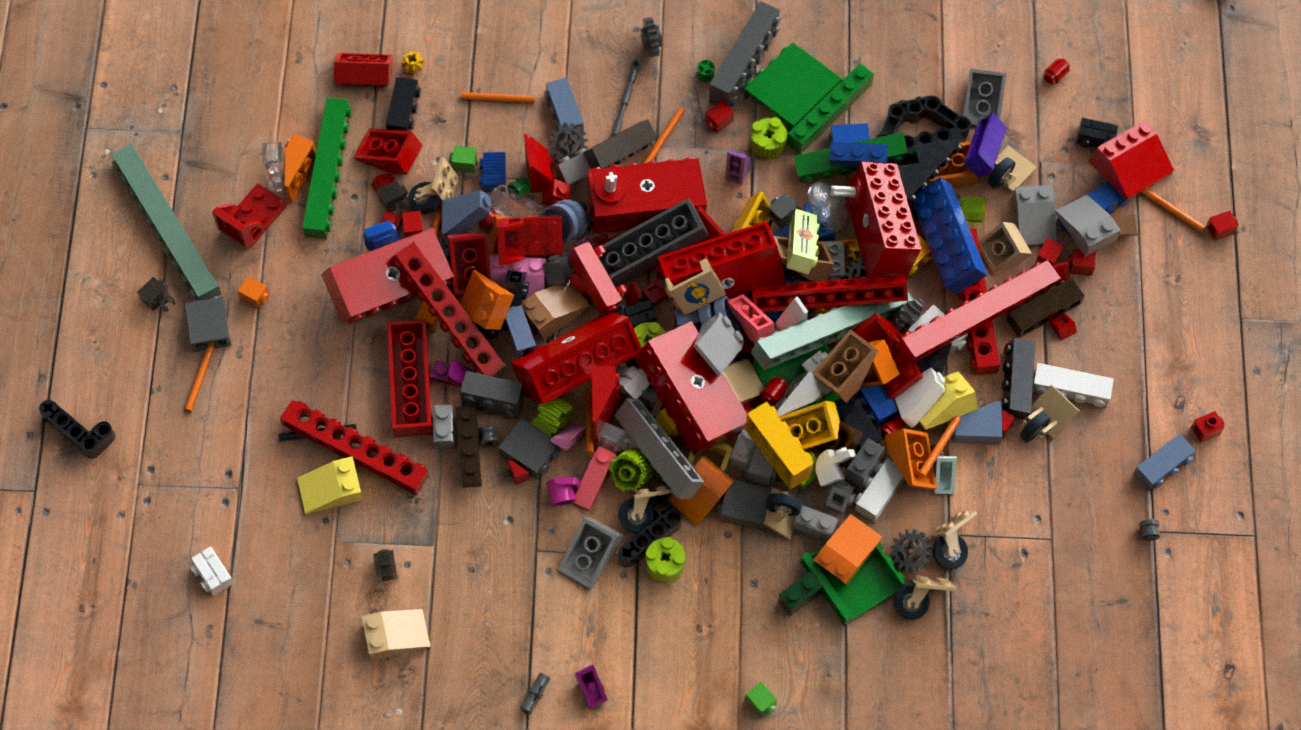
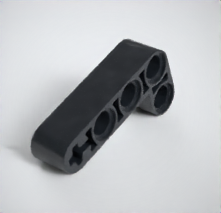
[39,400,115,458]
[618,495,682,568]

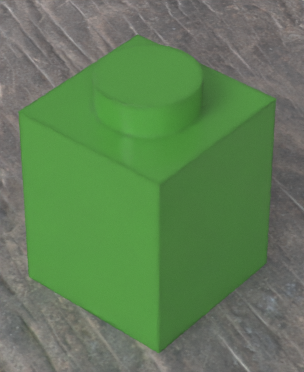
[449,145,477,173]
[745,682,777,717]

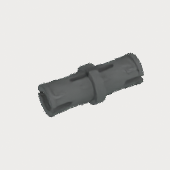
[520,673,550,714]

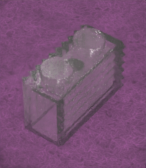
[598,422,628,456]

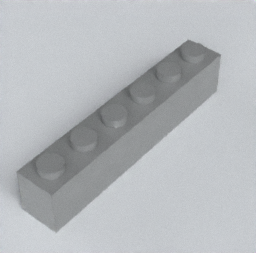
[614,399,704,499]

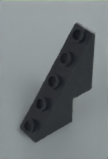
[898,139,962,205]

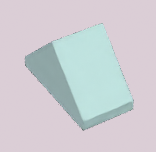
[934,456,957,494]

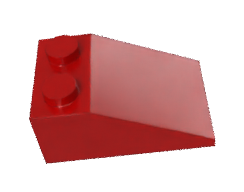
[353,129,423,175]
[524,134,556,193]

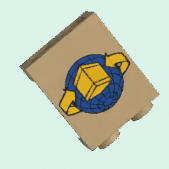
[665,259,726,315]

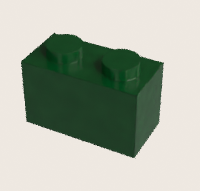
[778,571,823,616]

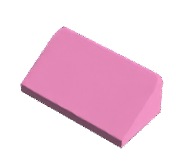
[550,425,586,450]

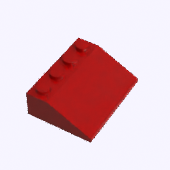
[1088,121,1174,200]
[592,366,620,451]

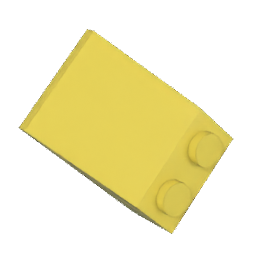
[919,371,978,430]
[297,457,363,514]

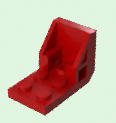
[212,183,288,248]
[497,216,563,265]
[852,313,923,400]

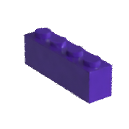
[964,112,1007,178]

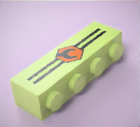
[787,209,819,275]

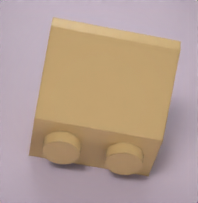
[978,222,1032,274]

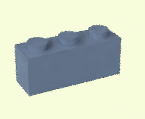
[544,77,584,135]
[1133,434,1196,491]

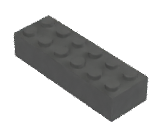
[709,1,781,108]
[599,198,709,288]

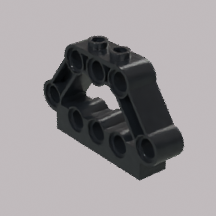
[876,95,971,165]

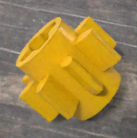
[401,51,424,75]
[848,239,863,262]

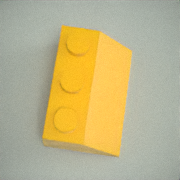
[732,192,770,232]
[779,401,840,450]

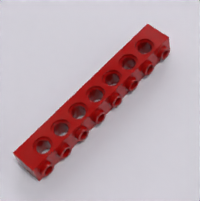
[958,228,1000,375]
[392,241,505,376]
[752,275,908,312]
[280,400,428,496]

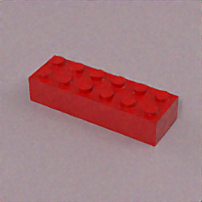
[387,319,433,437]

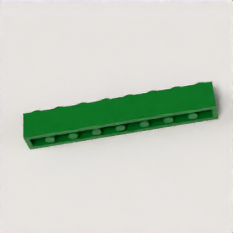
[302,98,352,239]

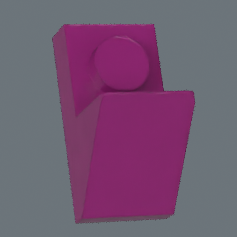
[430,359,473,388]
[575,664,608,709]

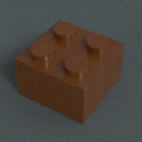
[808,419,864,468]

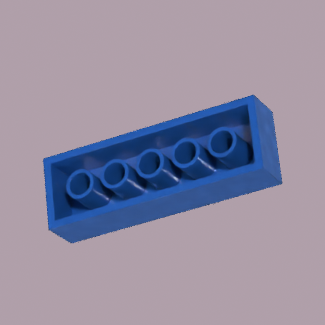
[912,177,987,294]

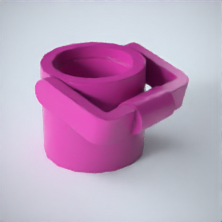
[546,477,581,506]

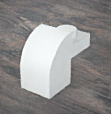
[816,447,856,486]

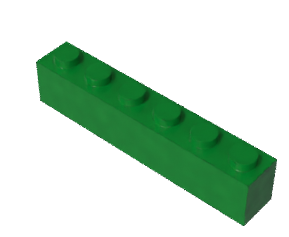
[787,63,874,154]
[794,132,908,183]

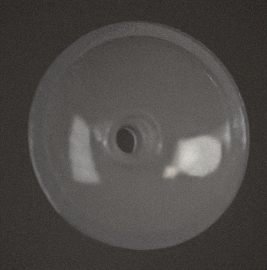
[808,181,851,233]

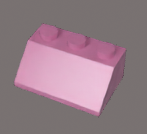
[489,255,546,298]

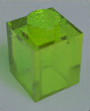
[959,196,985,223]

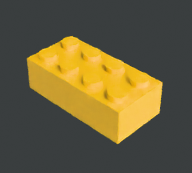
[744,402,813,490]

